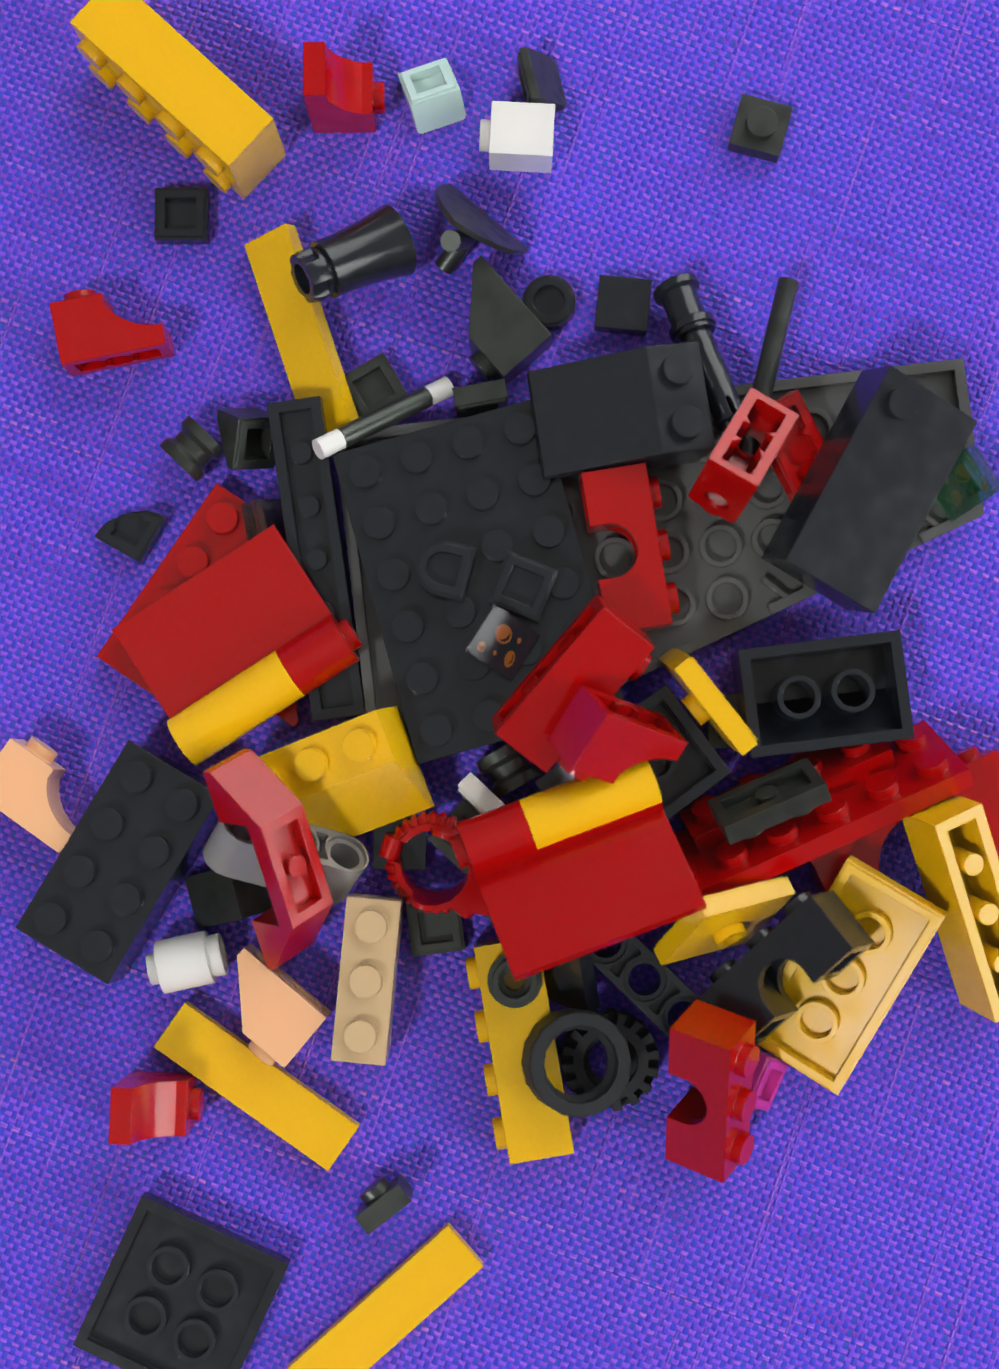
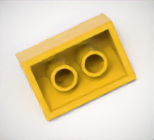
[259,706,434,837]

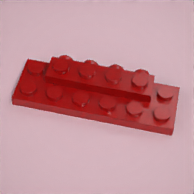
[673,720,974,923]

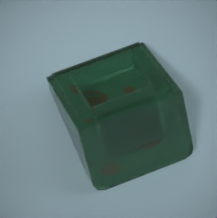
[936,444,999,522]

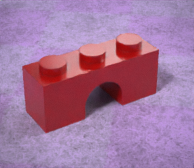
[579,462,680,632]
[665,999,760,1183]

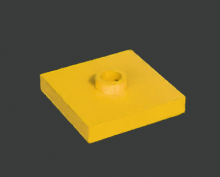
[658,647,758,756]
[653,876,796,966]

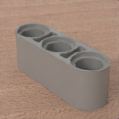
[203,821,369,904]

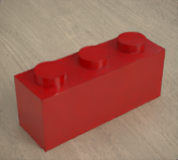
[491,594,655,773]

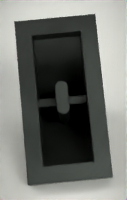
[185,870,273,929]

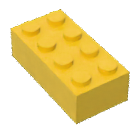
[70,0,286,199]

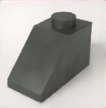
[468,256,552,385]

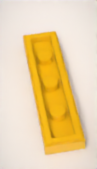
[244,223,359,433]
[154,1001,360,1171]
[286,1222,484,1369]

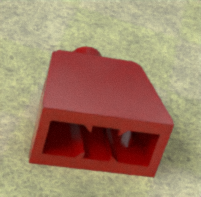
[688,387,799,523]

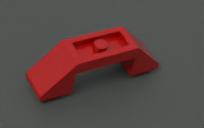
[203,748,333,970]

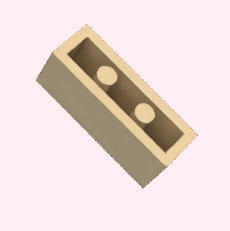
[331,893,404,1066]

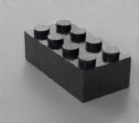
[16,740,218,984]

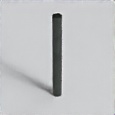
[738,277,799,455]

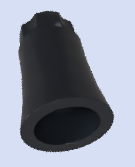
[290,204,417,303]

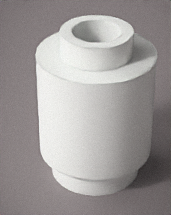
[146,930,229,994]

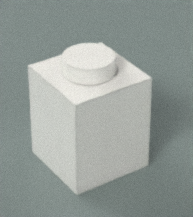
[479,101,555,173]

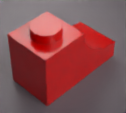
[303,42,386,133]
[49,289,175,376]
[547,685,688,784]
[108,1071,204,1145]

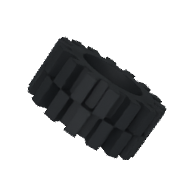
[561,1008,659,1111]

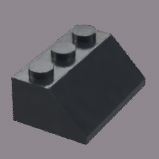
[730,630,915,758]

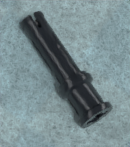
[653,273,741,432]

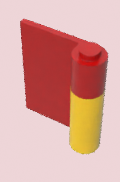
[111,524,363,766]
[449,760,707,982]

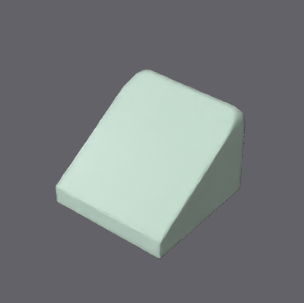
[398,58,466,134]

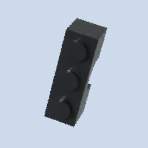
[698,890,875,1044]

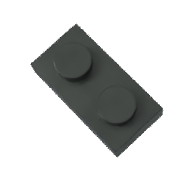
[707,757,832,845]

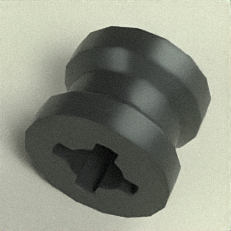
[159,415,225,482]
[476,744,542,798]

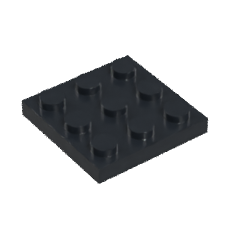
[73,1191,291,1369]

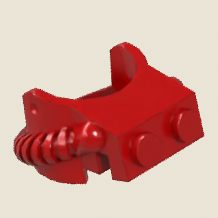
[379,811,489,919]

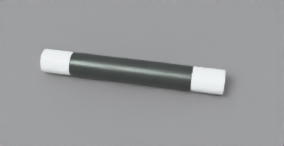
[312,377,454,460]

